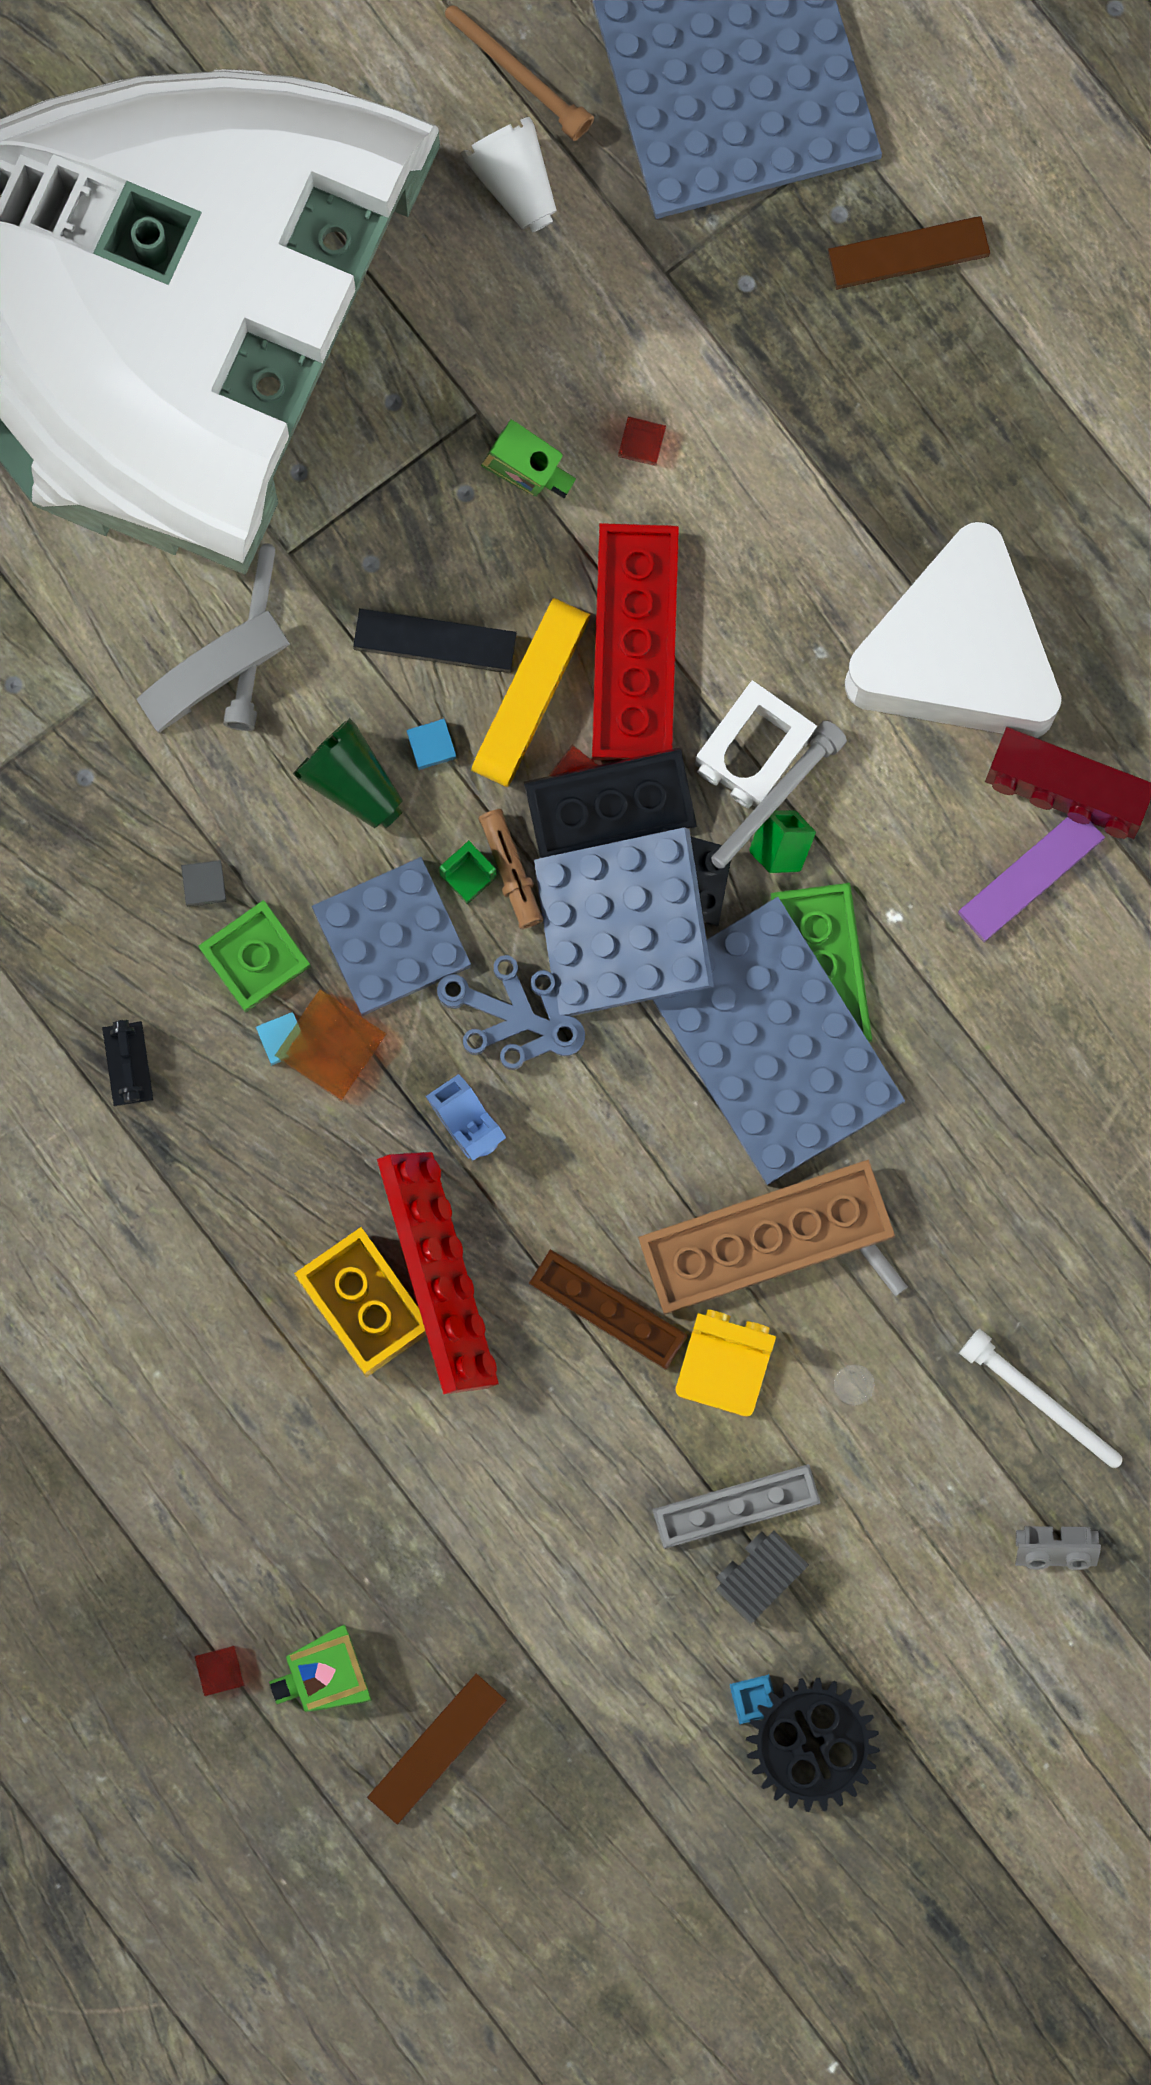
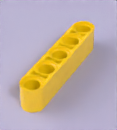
[471,598,590,788]

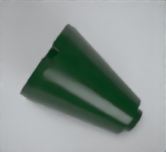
[293,718,403,829]

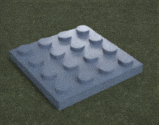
[534,827,714,1016]

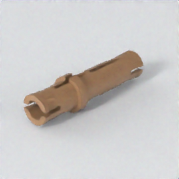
[478,809,544,929]

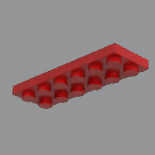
[592,523,679,761]
[377,1152,499,1395]

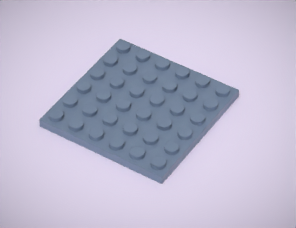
[592,0,882,219]

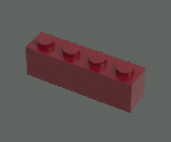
[985,727,1151,839]

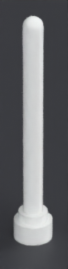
[959,1328,1122,1468]

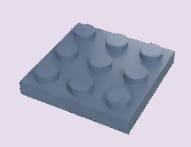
[312,857,471,1016]

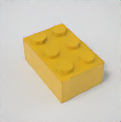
[294,1227,427,1378]

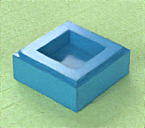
[406,719,457,770]
[729,1674,774,1725]

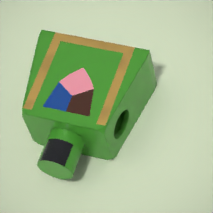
[481,419,576,498]
[269,1625,372,1712]

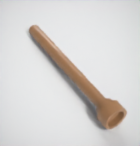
[445,5,594,141]

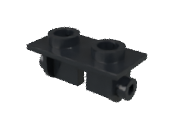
[102,1020,154,1106]

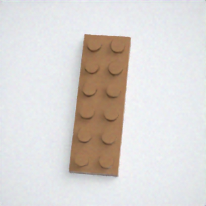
[638,1159,895,1315]

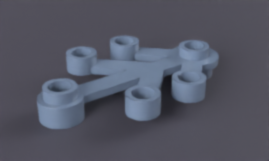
[437,955,585,1070]

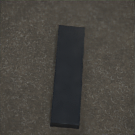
[353,608,517,673]

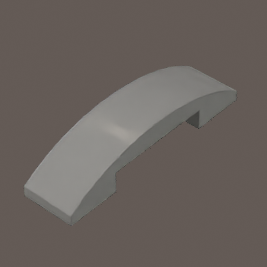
[136,611,290,733]

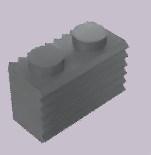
[716,1531,809,1625]

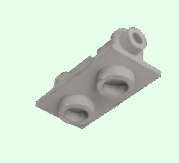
[1015,1526,1101,1570]

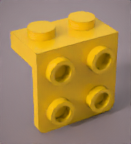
[675,1309,776,1417]

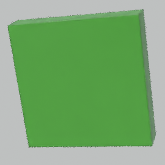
[198,900,311,1013]

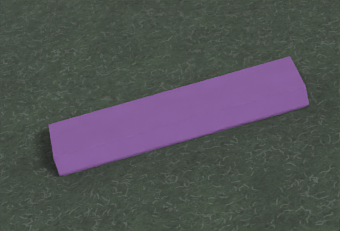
[958,817,1105,943]

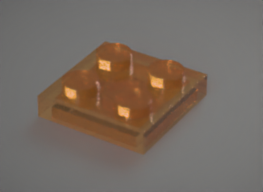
[275,989,386,1101]

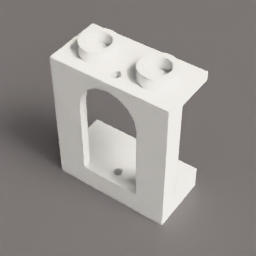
[695,680,817,809]

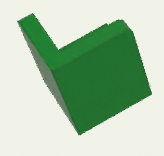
[749,810,816,873]
[439,840,497,904]

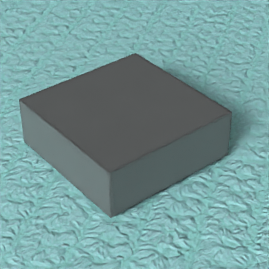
[181,860,227,907]

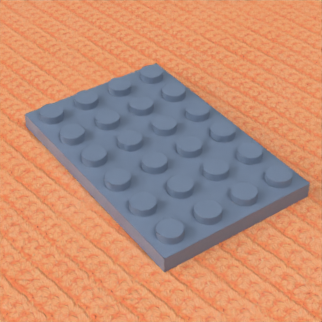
[652,897,905,1186]

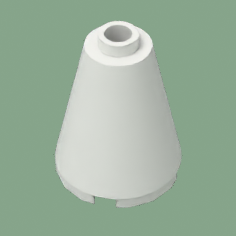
[461,117,557,233]

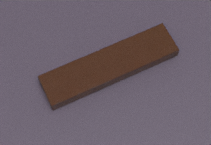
[828,216,990,290]
[529,1249,688,1371]
[367,1673,507,1825]

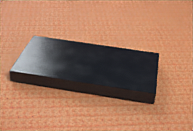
[524,747,697,858]

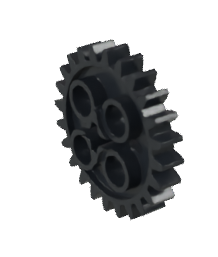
[746,1677,880,1812]

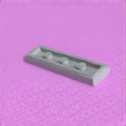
[652,1464,821,1549]

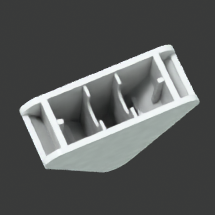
[845,522,1061,738]

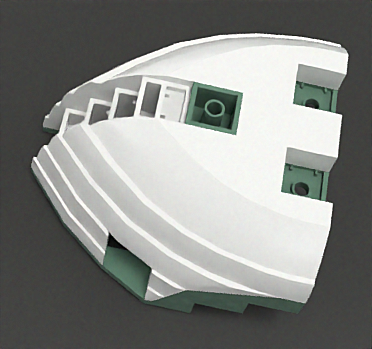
[0,69,440,575]

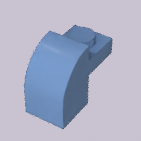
[425,1074,506,1161]

